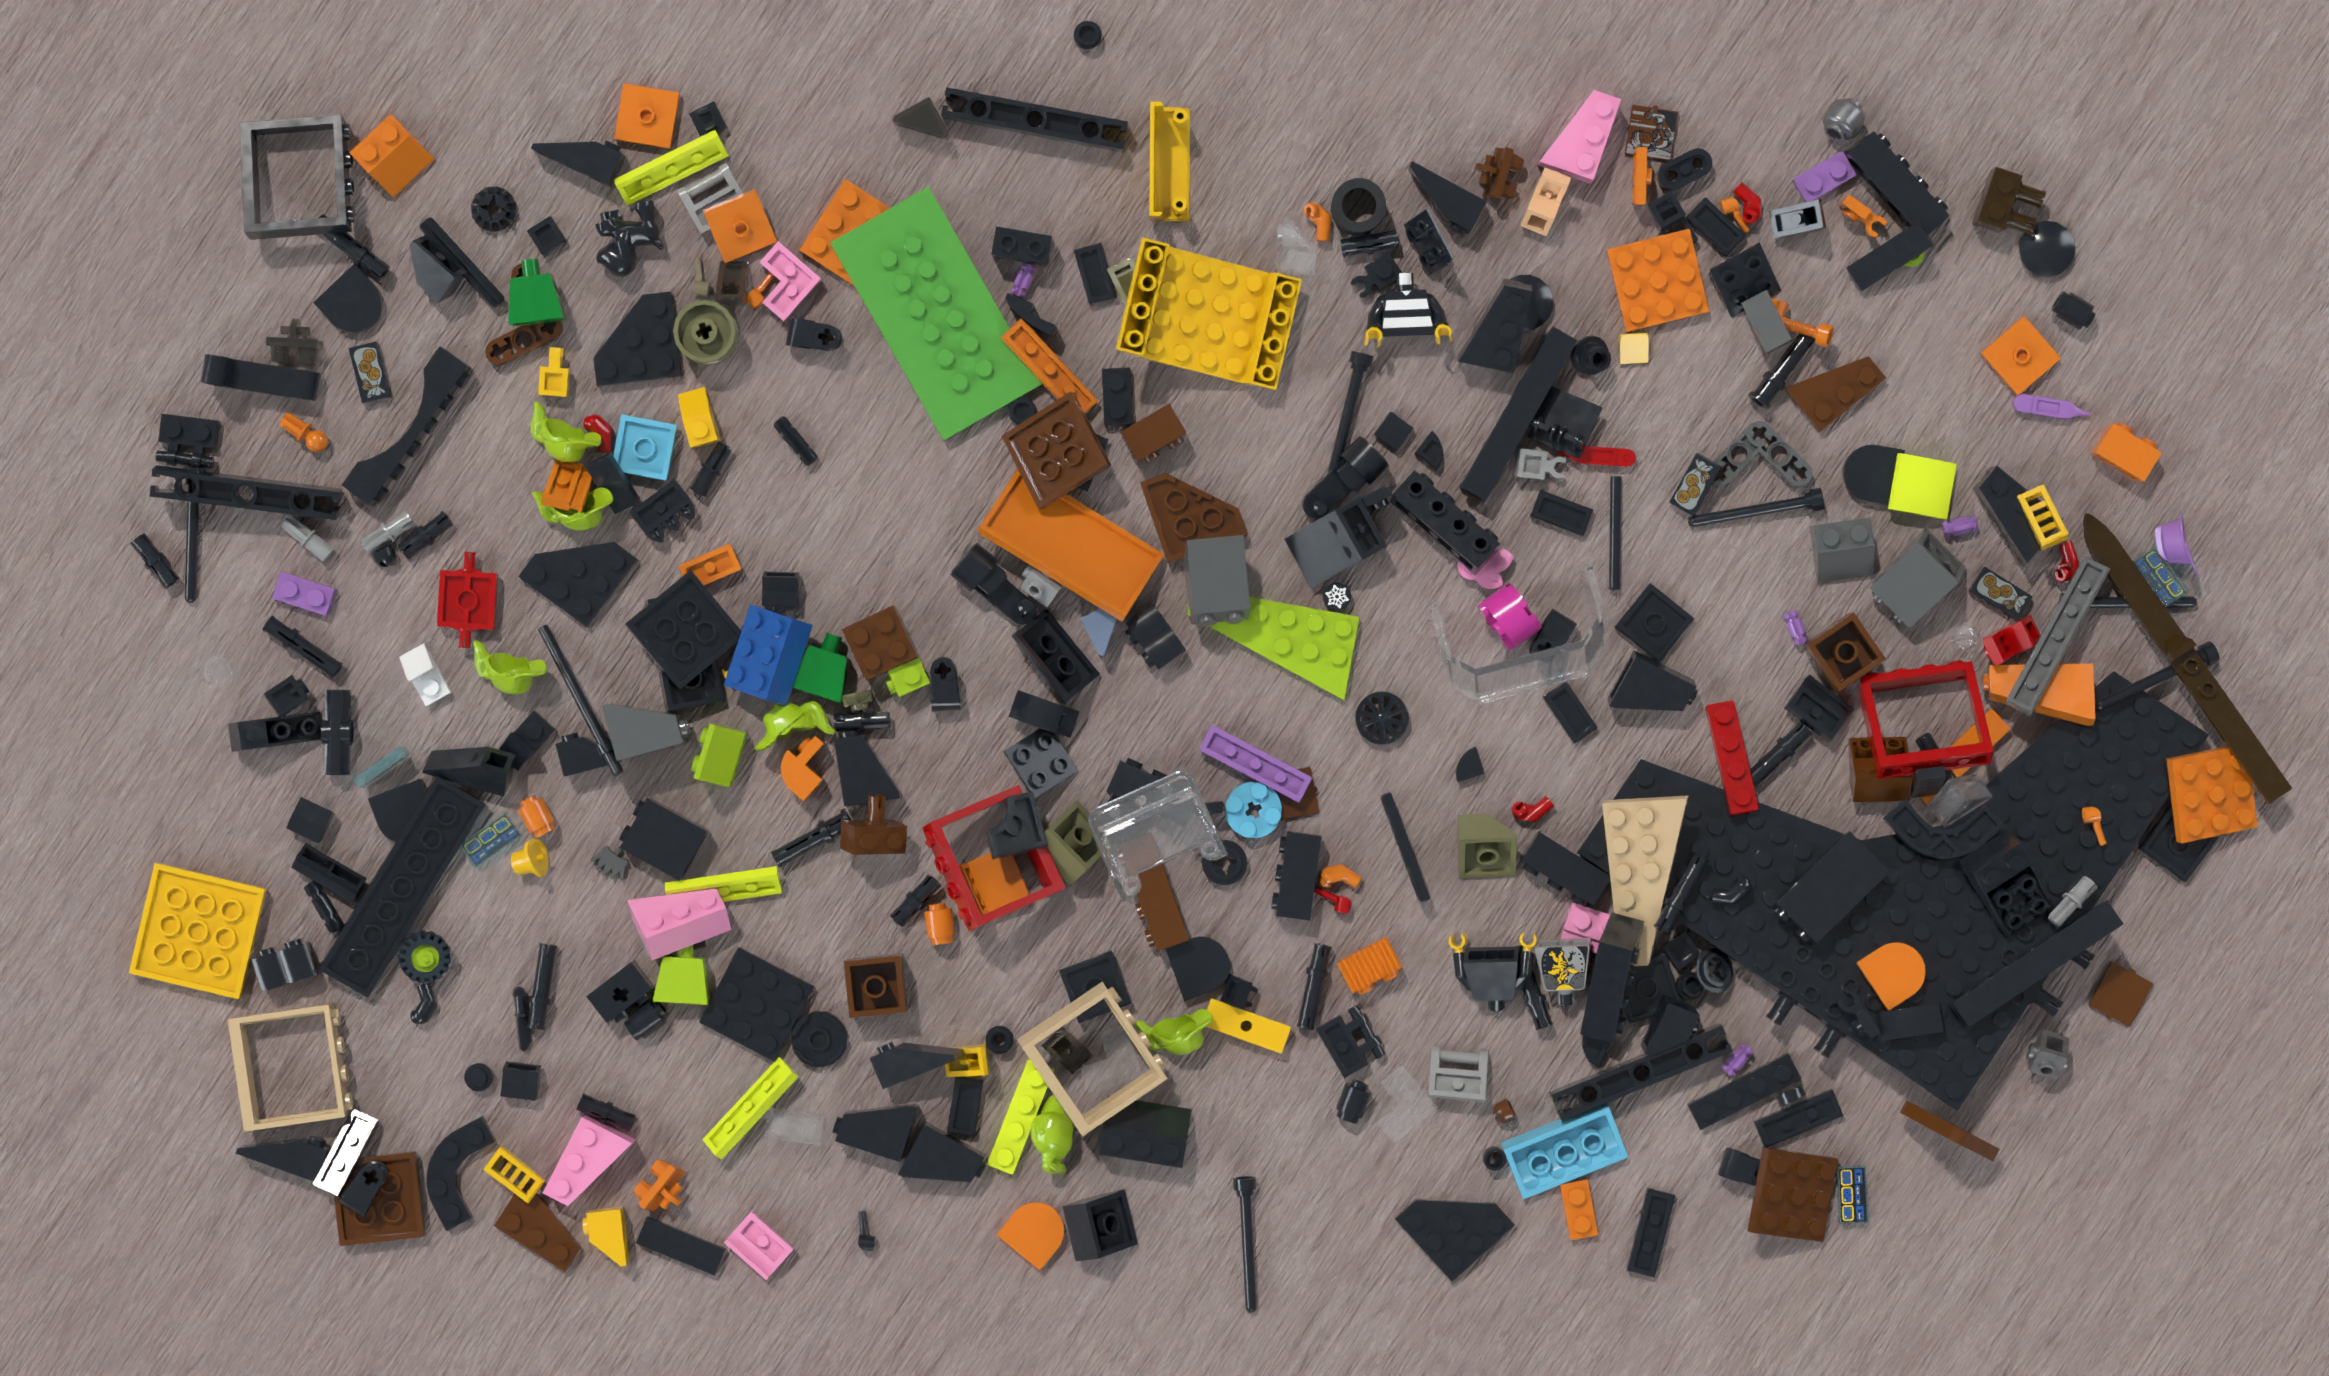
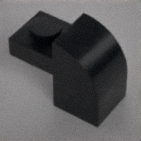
[1008,690,1080,738]

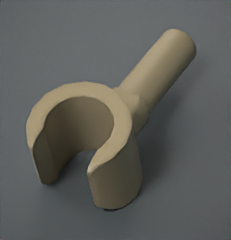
[693,258,710,298]

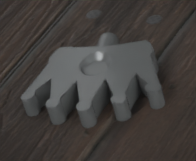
[591,846,629,880]

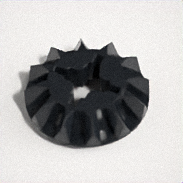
[471,186,517,232]
[1202,840,1247,885]
[1693,948,1733,994]

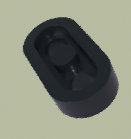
[1657,148,1712,191]

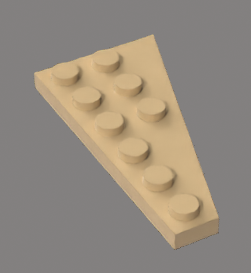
[1602,796,1689,966]

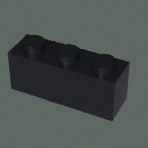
[1271,831,1321,921]
[1519,831,1610,907]

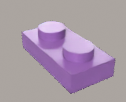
[1792,151,1856,202]
[272,572,336,616]

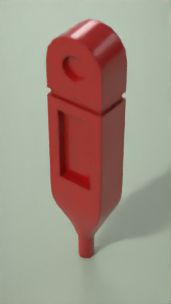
[1557,446,1636,467]

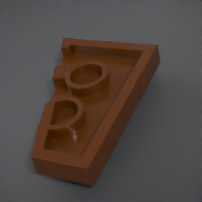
[1784,356,1886,432]
[494,1181,581,1272]

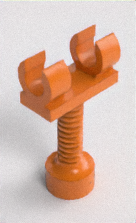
[1754,298,1834,347]

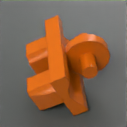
[633,1159,686,1212]

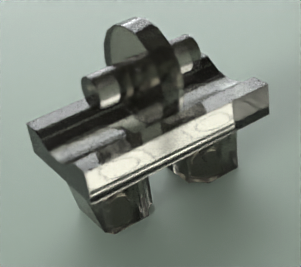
[266,318,323,365]

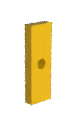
[1206,998,1291,1054]

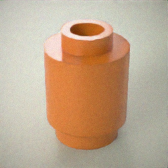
[517,795,556,838]
[924,903,955,945]

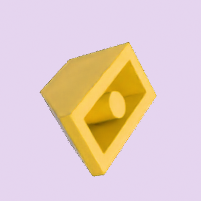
[678,387,721,449]
[583,1206,630,1266]

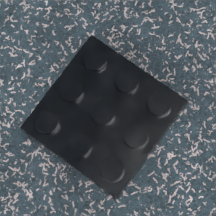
[624,570,741,690]
[699,947,814,1062]

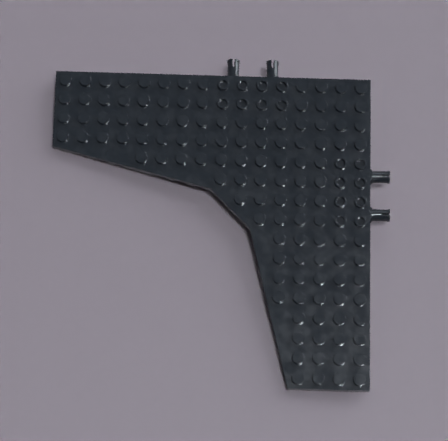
[1577,671,2209,1111]

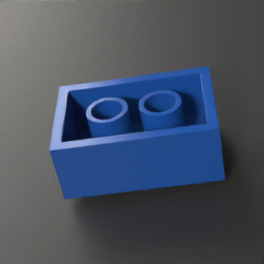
[724,604,813,706]

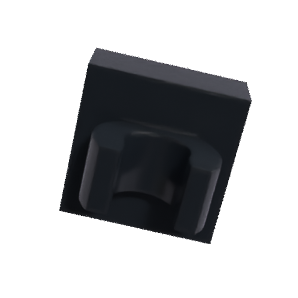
[689,101,728,137]
[1220,974,1258,1010]

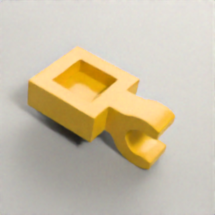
[538,347,570,397]

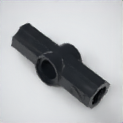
[321,690,354,775]

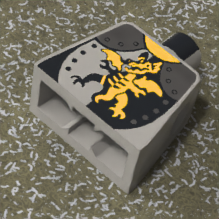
[1535,938,1591,1005]

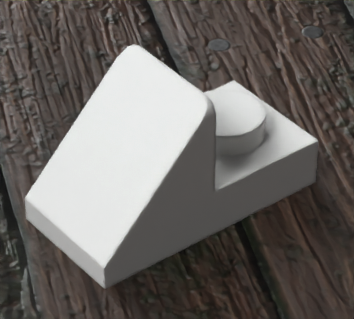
[399,643,452,706]

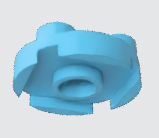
[1225,782,1282,838]

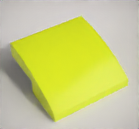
[1888,453,1957,520]

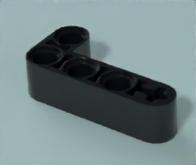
[201,354,320,401]

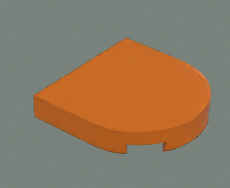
[1856,943,1925,1011]
[996,1202,1064,1270]

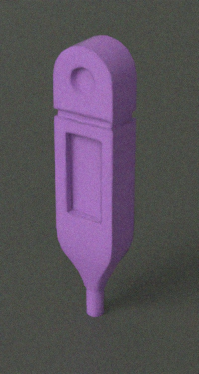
[2012,394,2090,419]

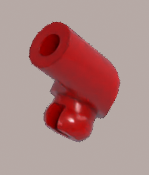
[1733,182,1761,224]
[583,414,613,453]
[2054,541,2080,583]
[1512,796,1554,823]

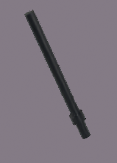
[538,625,624,776]

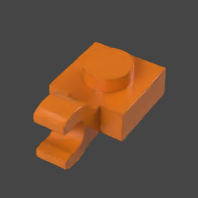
[1838,194,1887,238]

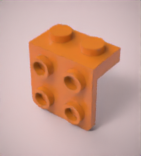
[959,852,1029,915]

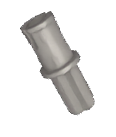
[360,510,416,554]
[282,515,335,562]
[2048,876,2097,927]

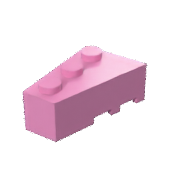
[1537,90,1621,184]
[627,889,731,960]
[543,1114,636,1206]

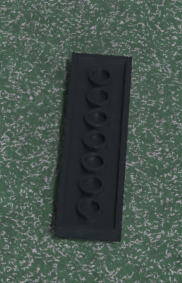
[318,775,486,997]

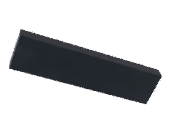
[1380,792,1430,902]

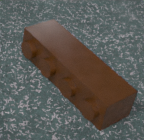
[1116,832,1189,951]

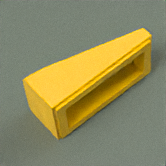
[2017,484,2069,551]
[483,1146,546,1203]

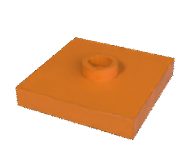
[614,83,680,149]
[703,189,777,263]
[1980,316,2061,396]

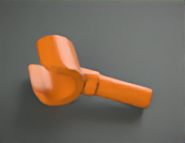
[1719,197,1750,233]
[747,272,775,309]
[2082,807,2107,846]

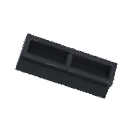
[291,843,367,903]

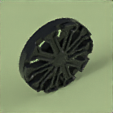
[1355,691,1408,745]

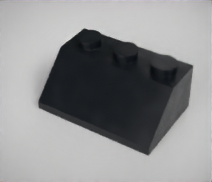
[1098,1095,1191,1168]

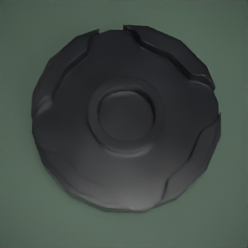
[791,1011,848,1067]

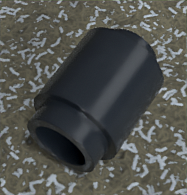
[2051,291,2096,330]
[624,1000,668,1040]
[1336,1079,1372,1124]

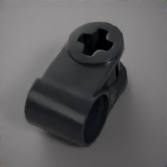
[786,317,842,351]
[1529,609,1577,664]
[930,657,960,712]
[1717,1147,1760,1186]
[339,1160,388,1217]

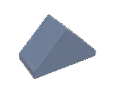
[1081,608,1117,656]

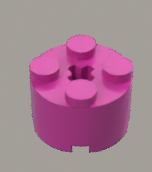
[1477,583,1542,651]

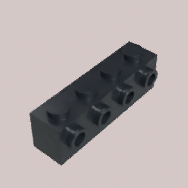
[1390,470,1500,575]

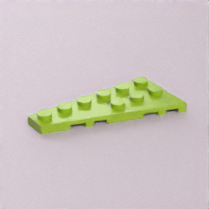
[1187,597,1359,700]

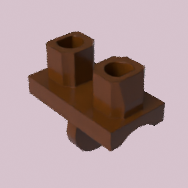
[1474,147,1524,199]

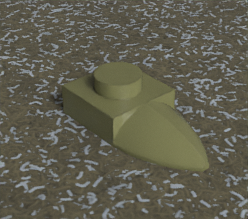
[842,690,874,711]

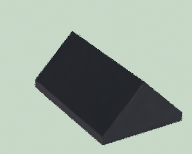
[1012,609,1100,702]

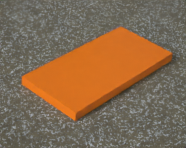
[977,469,1164,621]

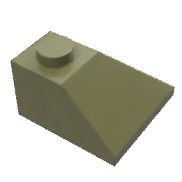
[1044,800,1116,886]
[1457,814,1517,878]

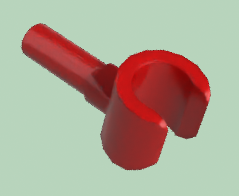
[1314,886,1351,914]

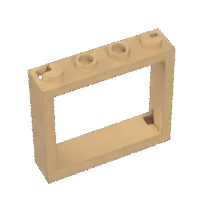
[1017,982,1167,1136]
[228,1003,353,1132]

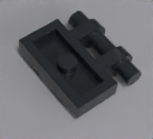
[155,414,220,468]
[1316,1005,1386,1078]

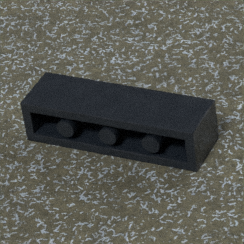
[1846,131,1950,235]

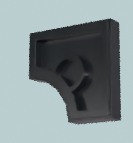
[985,791,1048,860]

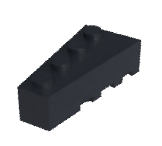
[1580,912,1645,1043]

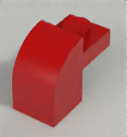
[1982,615,2041,666]

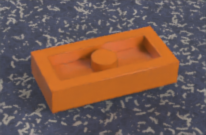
[678,542,742,585]
[1559,1178,1598,1240]

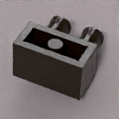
[1972,167,2046,235]

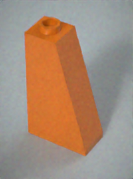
[1982,664,2095,726]

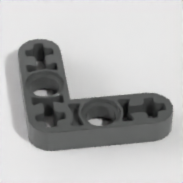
[1712,421,1813,487]

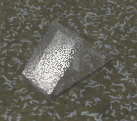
[1928,774,1993,828]

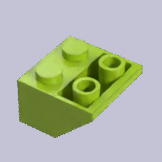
[691,723,748,787]

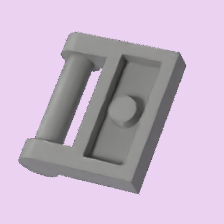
[677,163,743,235]
[1428,1047,1488,1102]

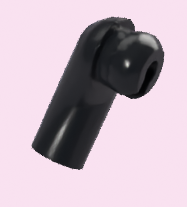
[410,982,437,1024]

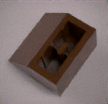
[1849,737,1913,802]

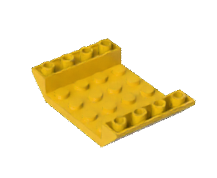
[1116,237,1302,390]

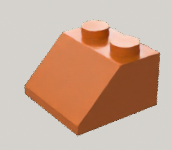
[349,114,435,197]

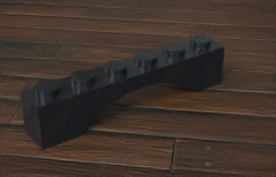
[342,346,472,506]

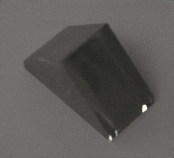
[893,97,950,141]
[715,261,749,306]
[1041,1025,1093,1074]

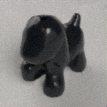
[595,200,664,277]

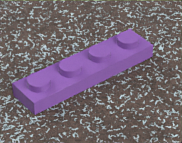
[1199,725,1312,803]

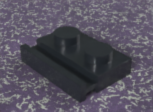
[1784,674,1854,742]

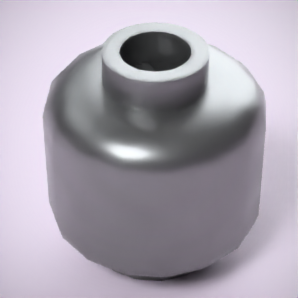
[1822,98,1865,142]

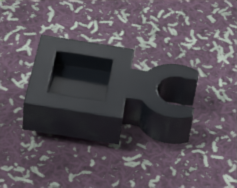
[1350,251,1402,298]

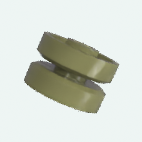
[673,300,740,365]

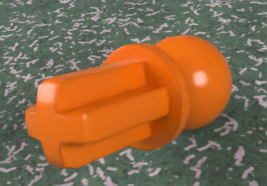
[280,412,328,453]

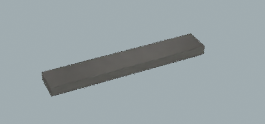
[2005,556,2110,717]

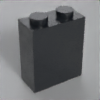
[619,797,709,881]

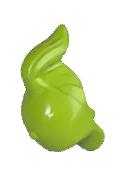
[531,401,602,463]
[532,488,613,531]
[473,640,547,695]
[754,701,836,751]
[1134,1009,1213,1055]
[1031,1095,1074,1176]

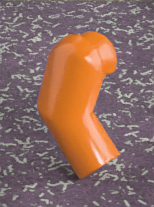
[1303,202,1332,242]

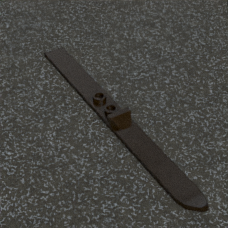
[2083,513,2293,805]

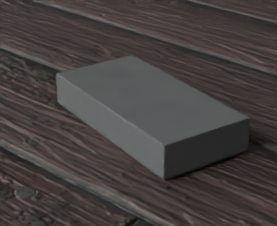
[1741,290,1793,354]

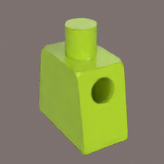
[653,944,710,1005]

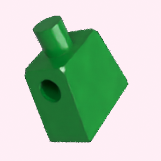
[508,259,566,327]
[793,632,849,703]

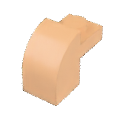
[1520,168,1571,236]

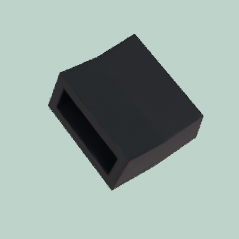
[762,571,799,607]
[286,797,335,843]
[500,1061,541,1101]

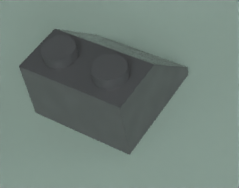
[1809,517,1874,582]

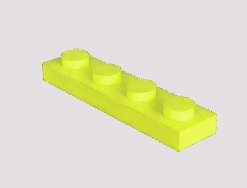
[613,130,729,206]
[665,866,782,902]
[702,1057,798,1160]
[987,1058,1054,1175]

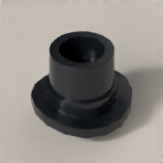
[1572,335,1611,375]

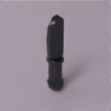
[513,986,531,1051]

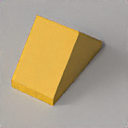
[945,1043,990,1077]

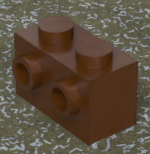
[1120,403,1187,464]

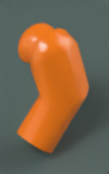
[1318,864,1362,889]

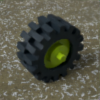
[398,930,451,984]

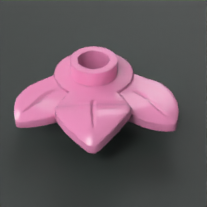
[1458,548,1514,589]

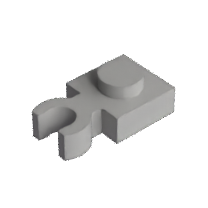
[1514,448,1566,480]

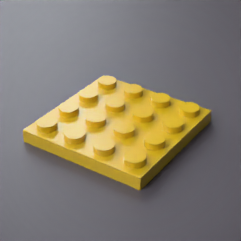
[129,863,267,999]

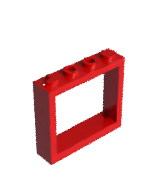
[1857,660,1994,780]
[922,785,1066,931]

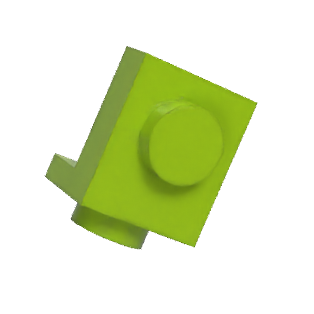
[884,657,930,698]

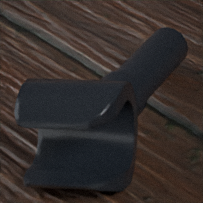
[858,1211,875,1251]

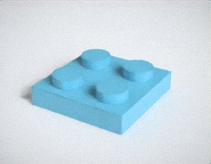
[613,414,678,481]

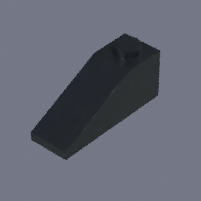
[531,141,625,187]
[1408,161,1487,235]
[870,1042,965,1089]
[235,1136,332,1182]

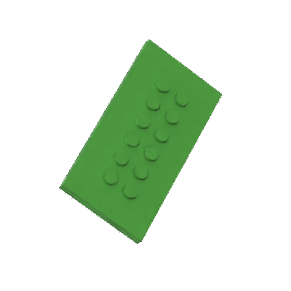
[830,186,1042,441]

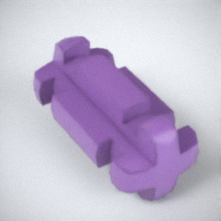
[1011,263,1036,298]
[1942,515,1978,537]
[1783,610,1809,645]
[1722,1043,1753,1076]

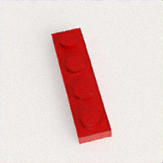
[1705,700,1759,816]

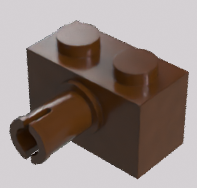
[840,794,907,855]

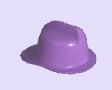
[2155,511,2199,578]

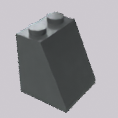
[1870,528,1966,627]
[1183,535,1250,627]
[602,704,692,761]

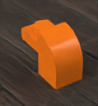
[781,736,825,801]

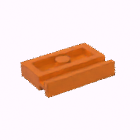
[541,459,593,513]

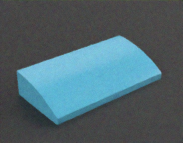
[1500,1103,1628,1200]

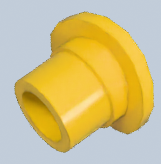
[511,839,549,878]

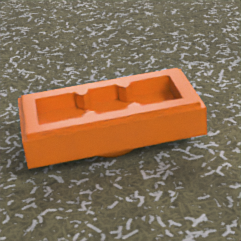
[1632,147,1652,205]

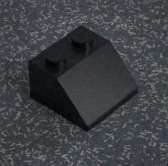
[1062,1189,1138,1261]

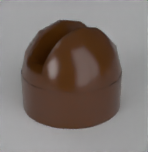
[1493,1098,1517,1123]

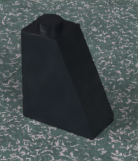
[1607,650,1698,711]
[834,730,902,807]
[832,1104,919,1162]
[898,1122,987,1182]

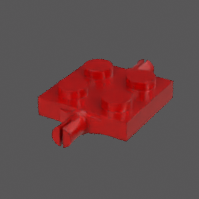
[437,551,498,648]

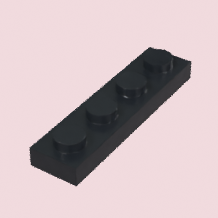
[1687,1053,1802,1130]

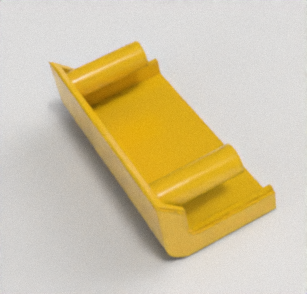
[1149,101,1190,222]

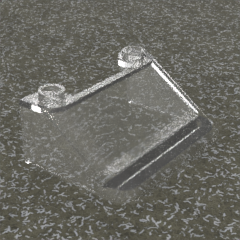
[1088,771,1228,902]

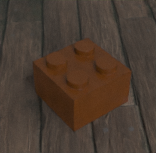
[842,605,919,681]
[1803,612,1886,692]
[843,953,908,1018]

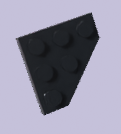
[593,291,682,387]
[518,542,638,627]
[1395,1199,1515,1282]

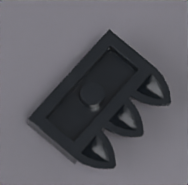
[629,478,695,543]

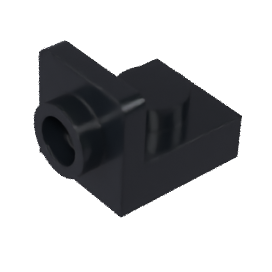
[263,675,309,718]

